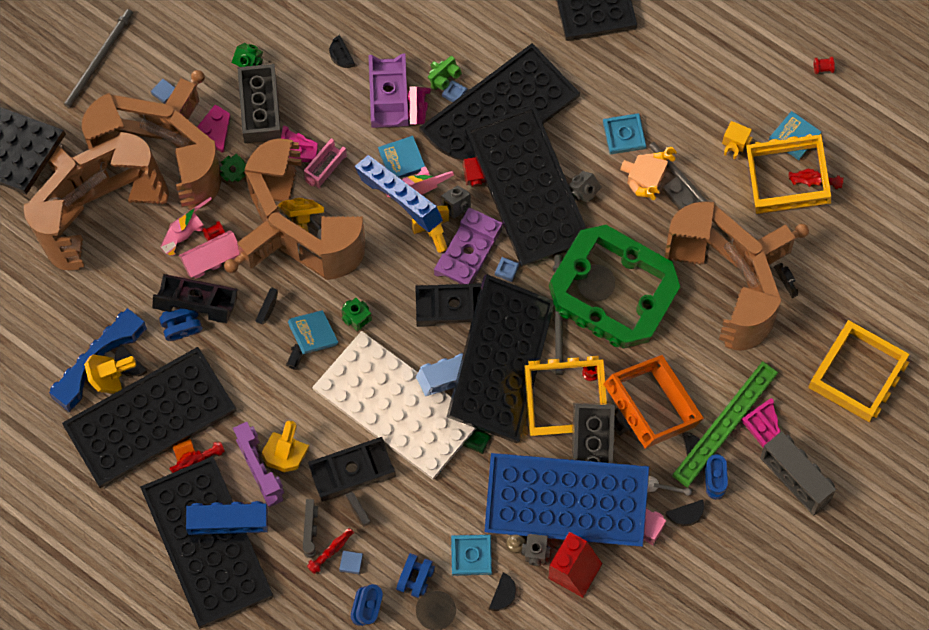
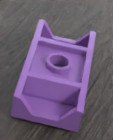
[369,53,409,128]
[434,208,503,284]
[233,422,284,507]

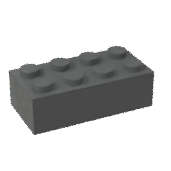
[237,64,281,143]
[571,402,615,463]
[760,431,836,516]

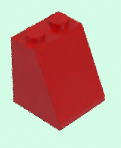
[548,532,603,598]

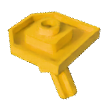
[278,197,324,232]
[412,206,449,253]
[84,354,136,394]
[261,421,309,473]

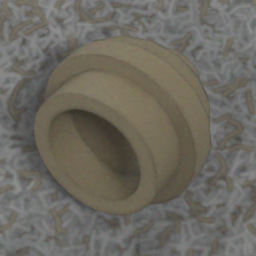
[506,534,526,553]

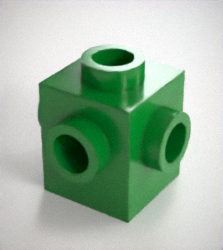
[231,43,263,67]
[220,153,247,182]
[341,298,372,332]

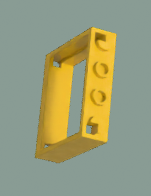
[746,134,831,214]
[808,320,910,423]
[524,356,607,436]

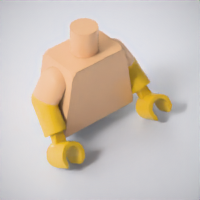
[620,147,677,200]

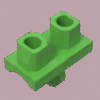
[427,56,462,90]

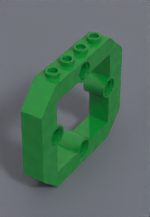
[549,225,680,348]

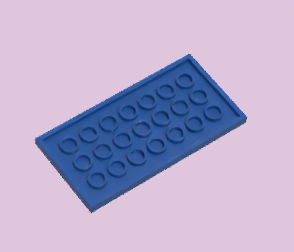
[484,453,650,547]

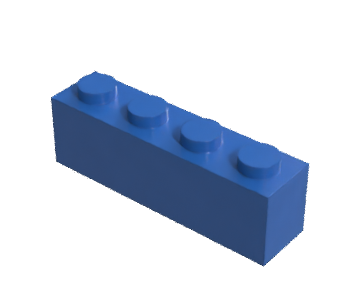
[186,501,268,535]

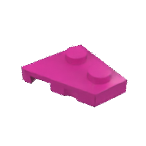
[408,87,431,125]
[197,104,231,153]
[281,126,318,163]
[741,398,780,448]

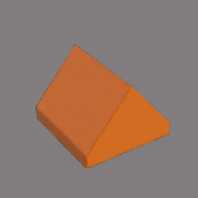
[172,439,195,462]

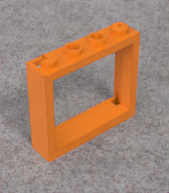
[603,355,704,449]

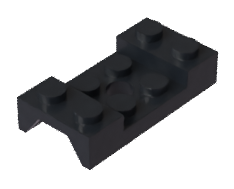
[152,274,238,324]
[415,283,482,327]
[308,437,396,502]

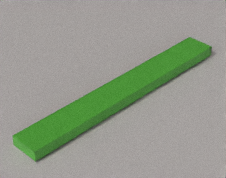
[672,361,778,488]

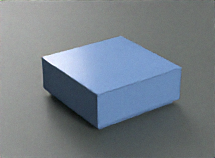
[151,79,175,104]
[442,80,467,102]
[495,257,519,282]
[339,551,363,574]

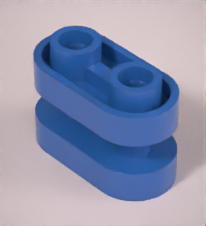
[159,309,203,341]
[705,454,728,499]
[396,553,435,598]
[351,584,383,626]

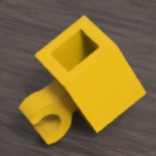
[722,121,753,159]

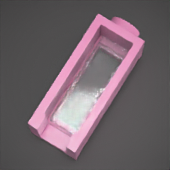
[304,138,347,189]

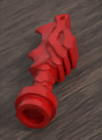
[788,168,844,189]
[169,442,225,473]
[307,528,354,575]

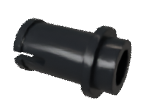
[286,344,305,370]

